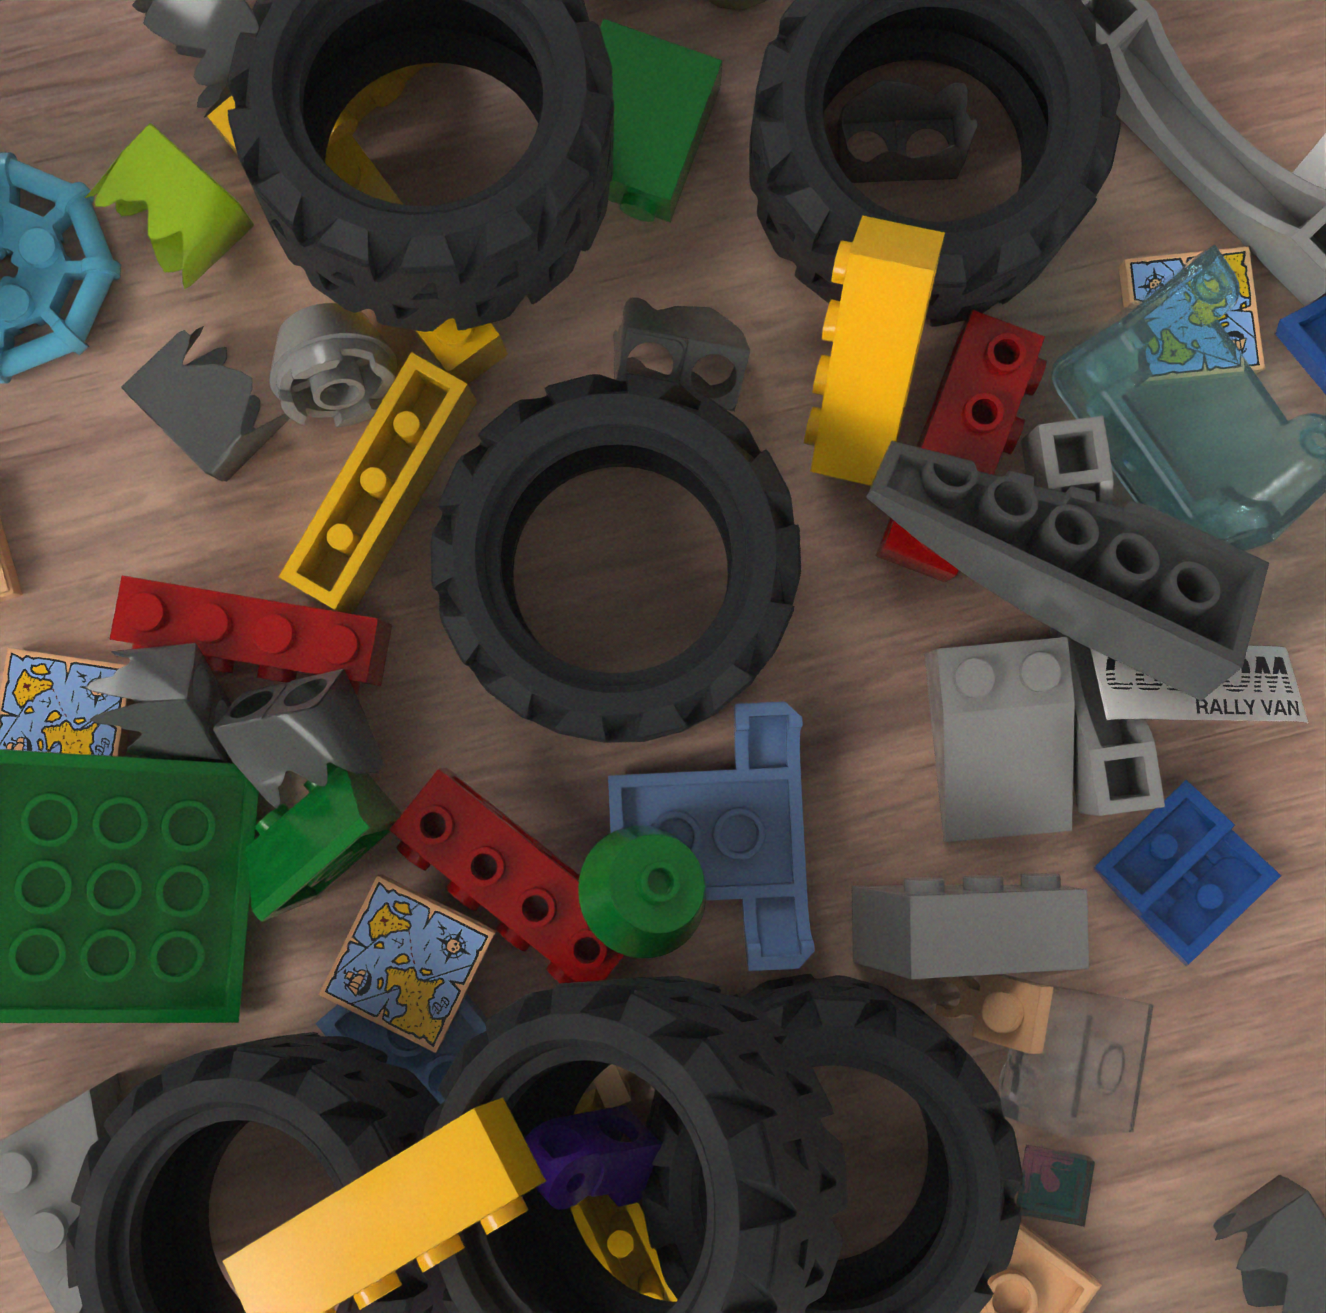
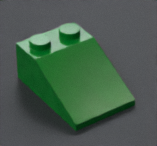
[245,762,402,922]

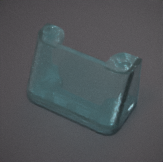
[1051,244,1326,551]

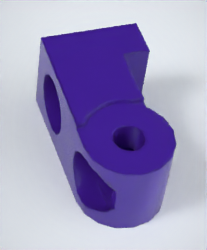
[524,1105,663,1209]

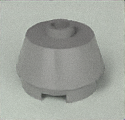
[269,303,398,427]

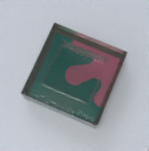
[1016,1144,1095,1227]

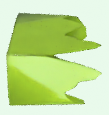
[85,123,254,289]

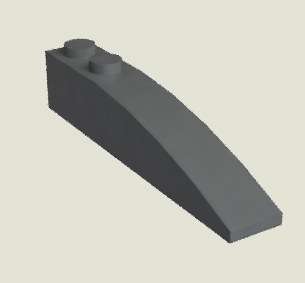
[866,441,1269,701]

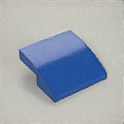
[1094,780,1282,966]

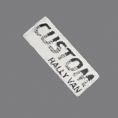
[1090,646,1308,723]

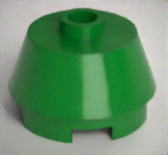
[578,825,706,958]

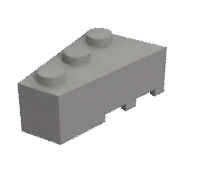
[852,873,1089,979]
[0,1073,121,1313]

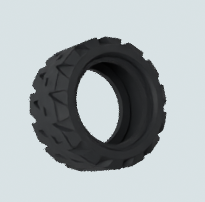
[227,0,614,332]
[749,0,1121,327]
[431,373,801,743]
[642,974,1023,1313]
[423,976,848,1313]
[66,1032,449,1313]

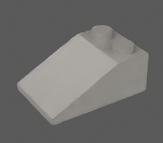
[924,637,1075,842]

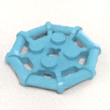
[0,152,121,384]

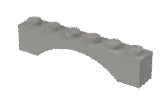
[1081,0,1326,306]
[1021,416,1165,816]

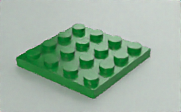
[0,749,259,1023]

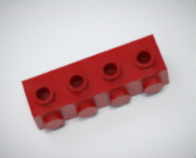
[875,310,1047,583]
[110,575,392,695]
[389,768,624,984]

